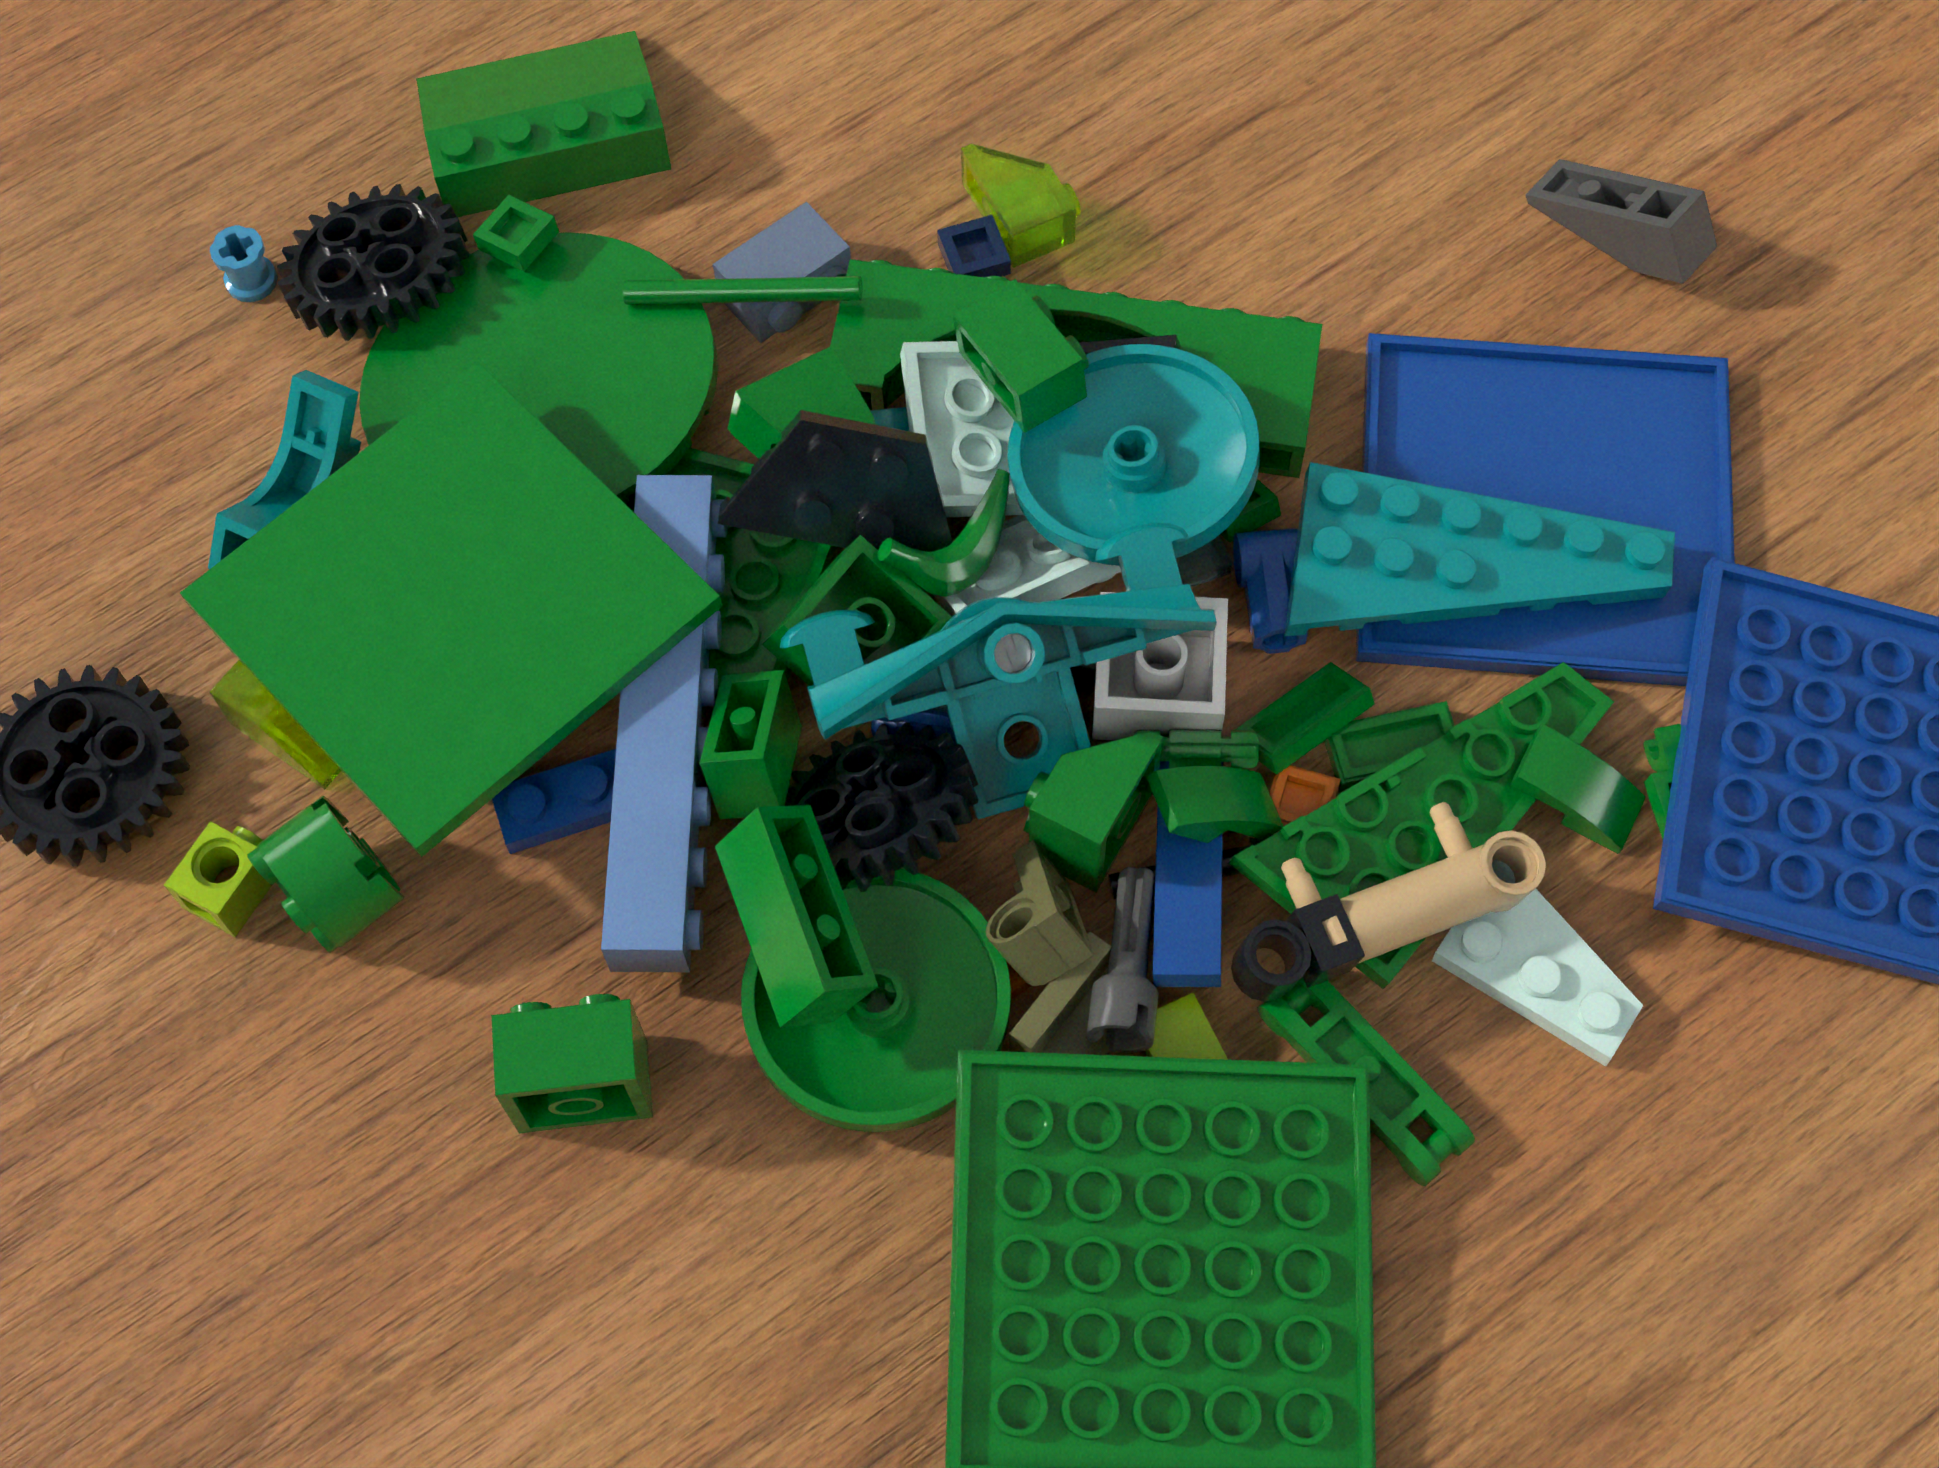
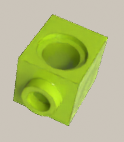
[164,821,271,937]

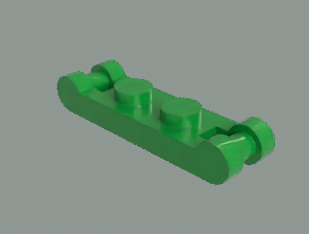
[1257,977,1475,1186]

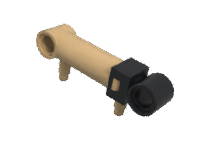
[1231,802,1546,1002]

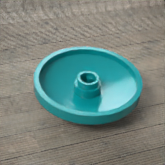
[1008,344,1260,566]

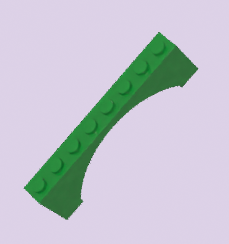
[830,259,1323,478]

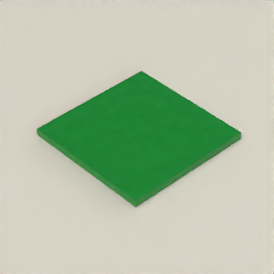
[180,361,723,857]
[945,1050,1376,1468]

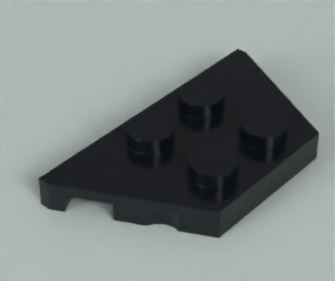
[718,410,954,552]

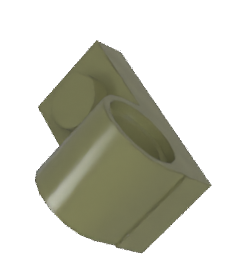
[986,840,1094,986]

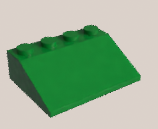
[416,31,671,217]

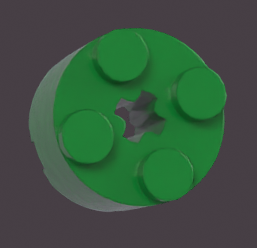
[247,796,404,953]

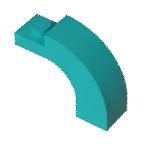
[208,370,362,569]

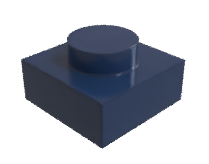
[937,215,1011,278]

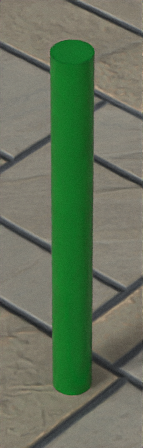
[623,276,863,305]

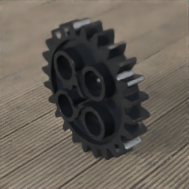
[277,184,469,341]
[0,665,190,867]
[785,722,979,892]

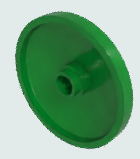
[741,869,1011,1132]

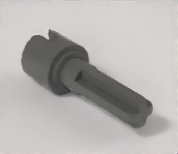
[1086,867,1159,1053]

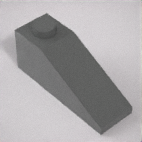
[1526,159,1717,284]

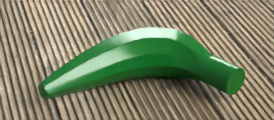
[877,469,1010,597]

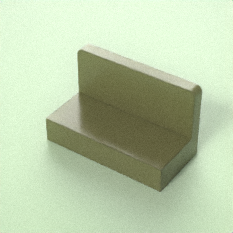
[1009,932,1112,1055]

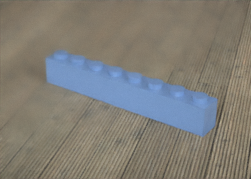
[601,475,728,972]

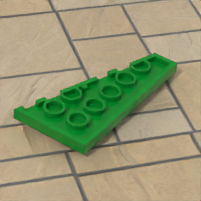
[1229,662,1614,989]

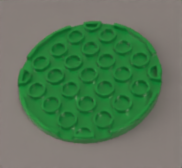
[359,232,718,504]

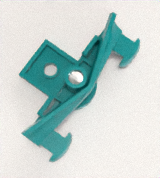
[780,523,1217,819]

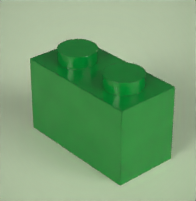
[952,279,1089,433]
[700,670,802,819]

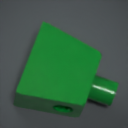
[728,346,875,459]

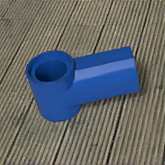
[1233,528,1308,654]

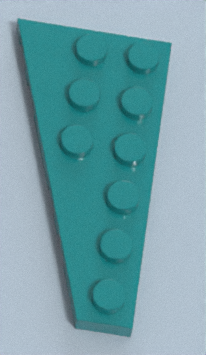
[1284,462,1675,637]

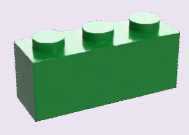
[715,805,878,1028]

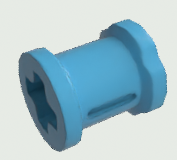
[210,225,278,302]

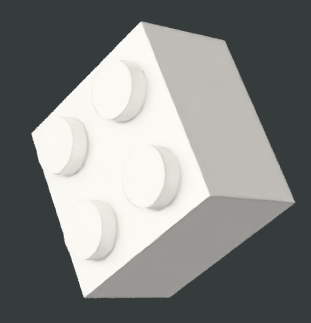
[1092,592,1228,741]

